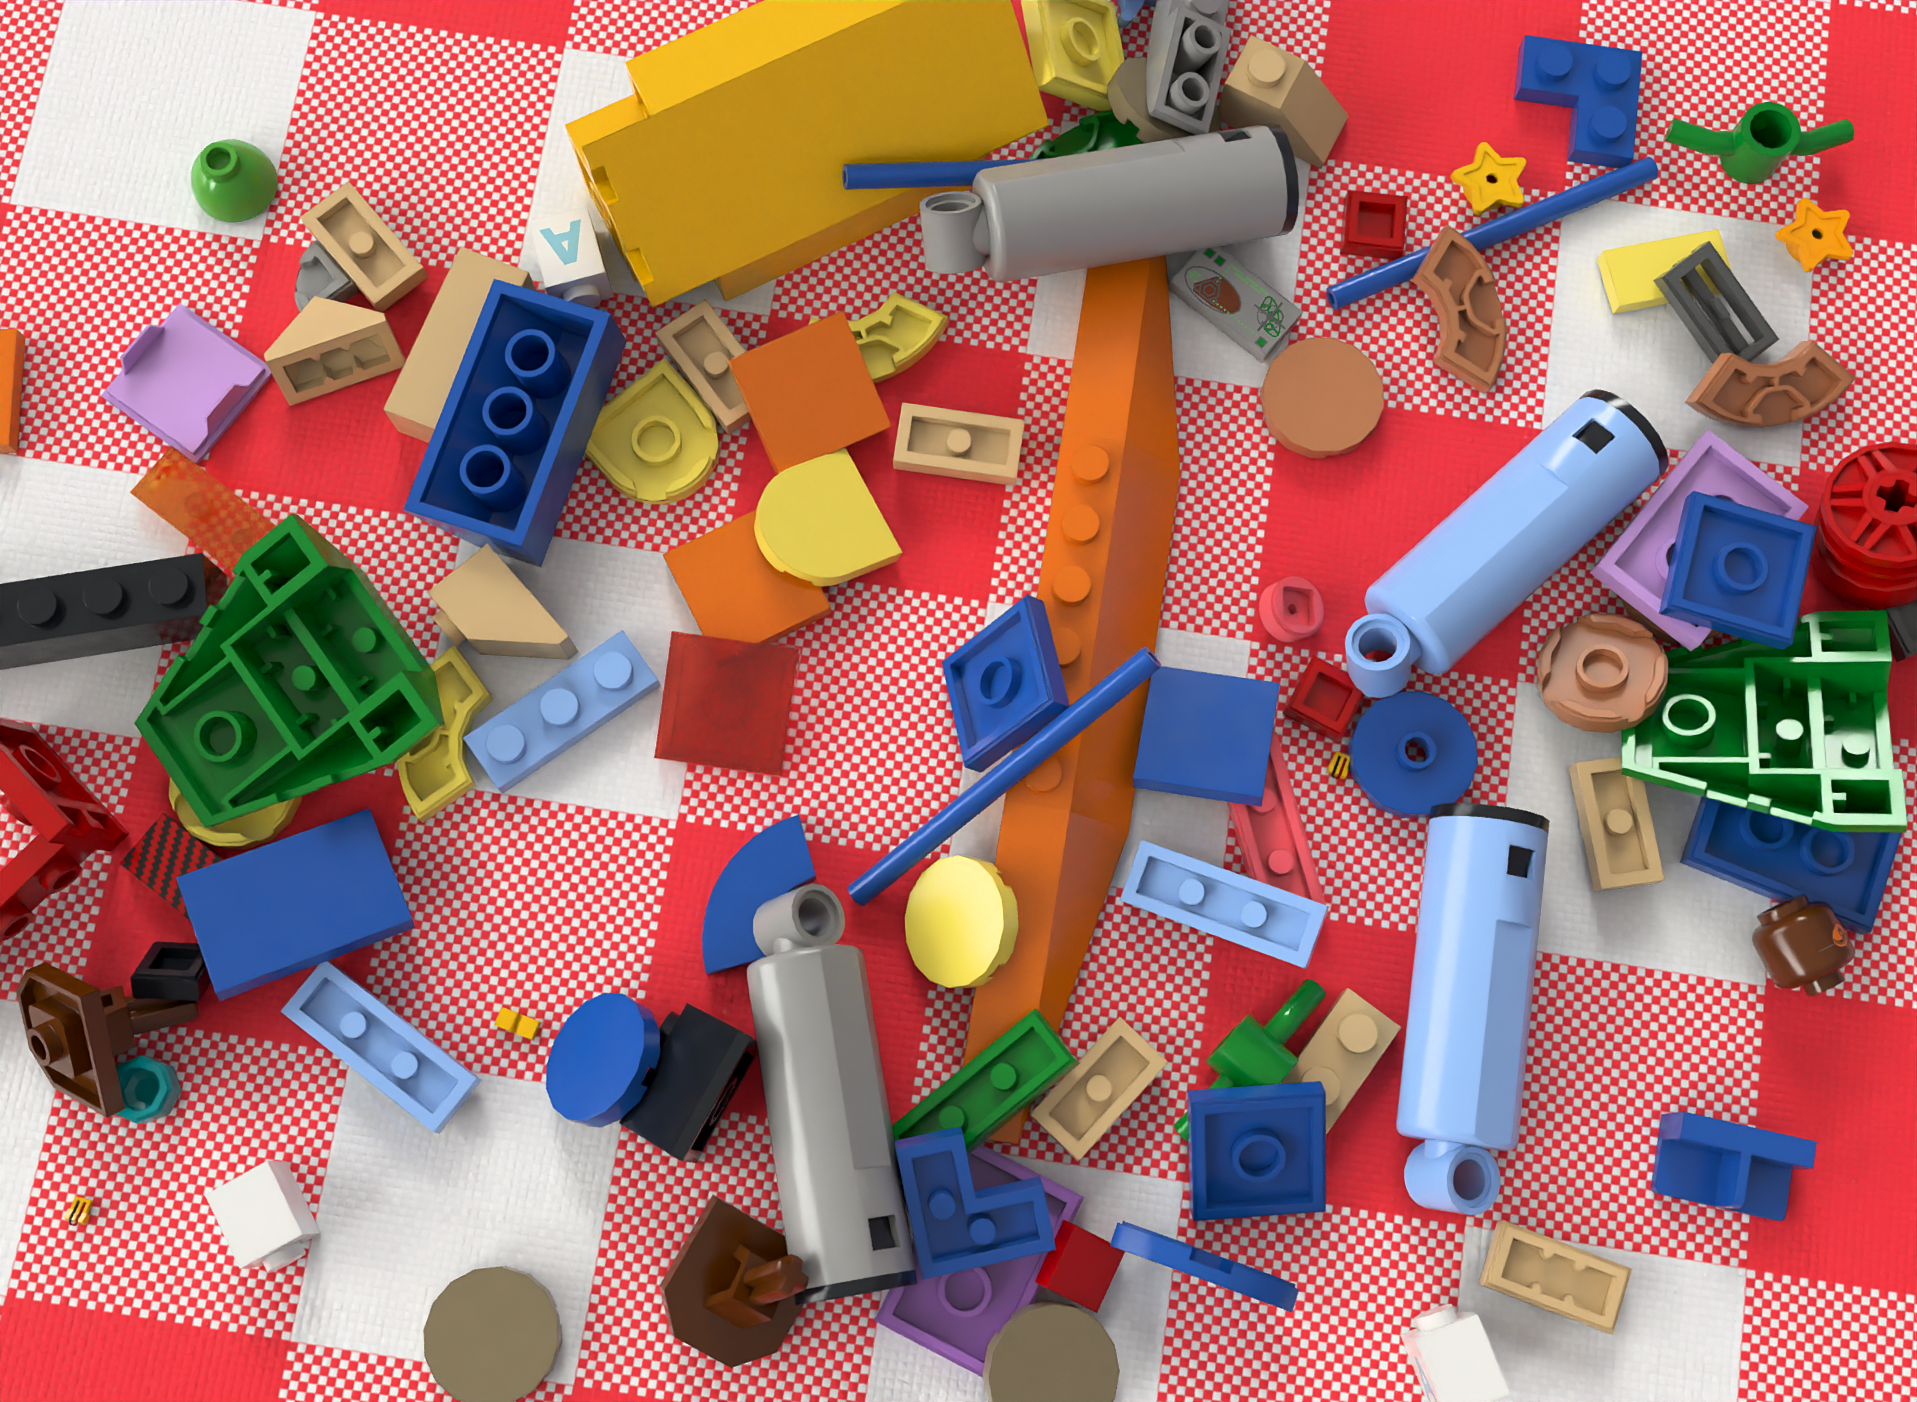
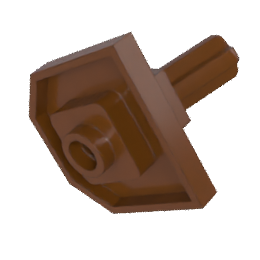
[16,962,199,1118]
[659,1195,809,1368]

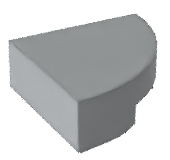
[294,240,359,312]

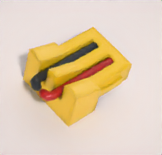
[1326,751,1350,779]
[63,1196,93,1226]

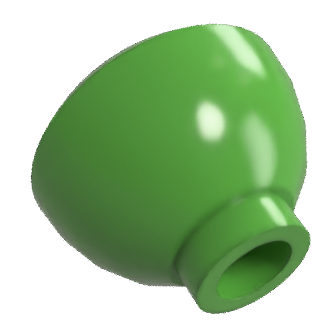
[191,139,278,223]

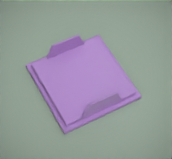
[101,303,273,465]

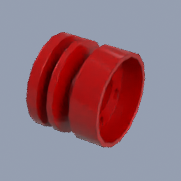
[1810,441,1917,609]

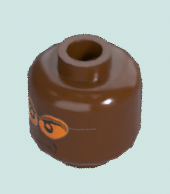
[1752,894,1855,996]

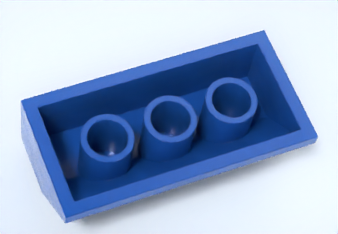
[403,279,627,567]

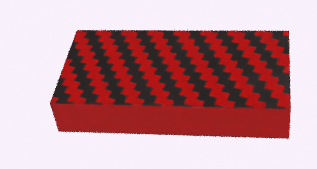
[119,813,225,920]

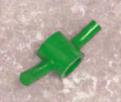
[1664,102,1854,185]
[1174,979,1325,1142]

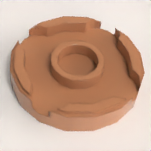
[1260,338,1384,458]
[1536,613,1668,733]

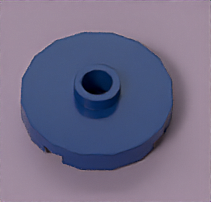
[1348,691,1478,818]

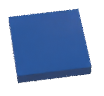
[1659,491,1817,650]
[942,594,1070,773]
[1133,666,1280,807]
[1187,1081,1326,1221]

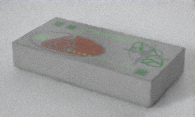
[1168,246,1303,363]

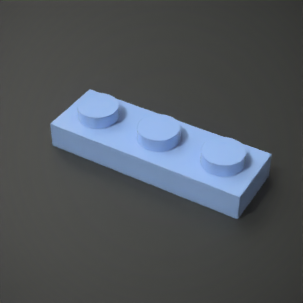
[463,630,661,793]
[1119,839,1329,969]
[280,960,482,1134]

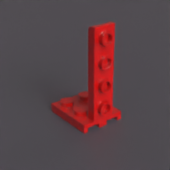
[0,718,130,942]

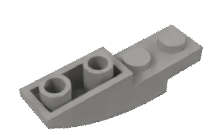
[1146,0,1232,135]

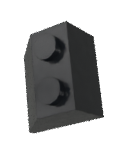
[619,1003,758,1163]

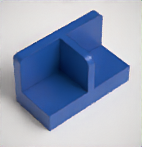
[1651,1112,1817,1221]

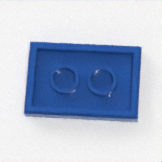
[1680,796,1908,935]
[176,808,415,1001]

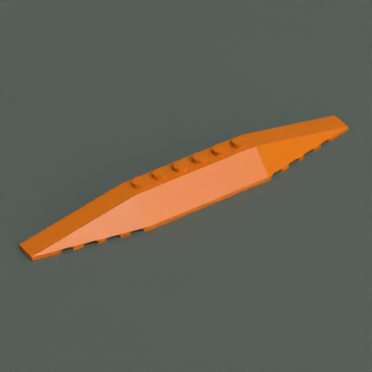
[963,255,1180,1145]

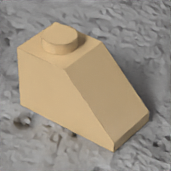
[1218,35,1349,169]
[427,544,579,660]

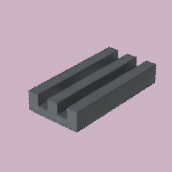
[1653,241,1779,364]

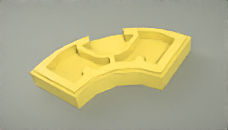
[808,292,948,383]
[397,645,494,823]

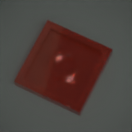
[654,631,801,776]

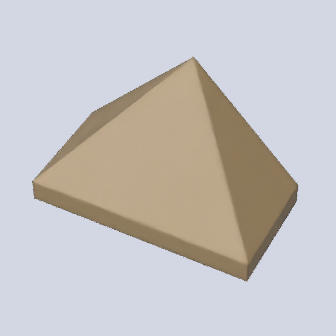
[264,296,406,406]

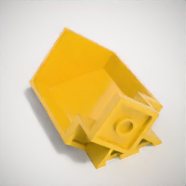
[565,0,1049,308]

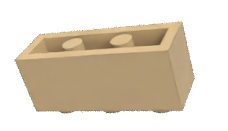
[383,246,537,443]

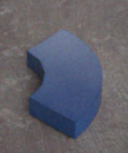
[702,814,817,976]
[1110,1221,1299,1312]

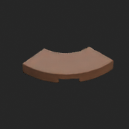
[1411,224,1507,394]
[1684,341,1856,427]

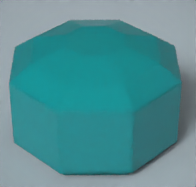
[116,1055,181,1124]

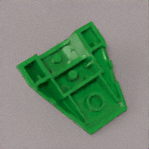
[134,514,444,828]
[1621,610,1908,833]

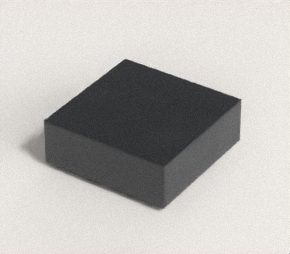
[130,941,211,1001]

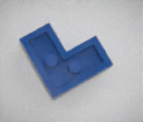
[1514,35,1642,169]
[894,1126,1056,1280]

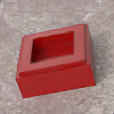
[1340,190,1408,260]
[1282,655,1365,743]
[1035,1220,1125,1313]

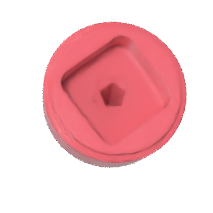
[1259,576,1324,642]

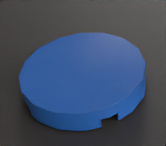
[546,993,660,1128]

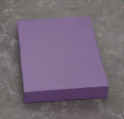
[874,1144,1084,1378]

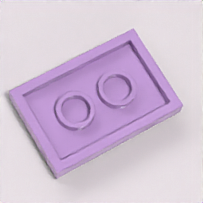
[1589,429,1809,652]

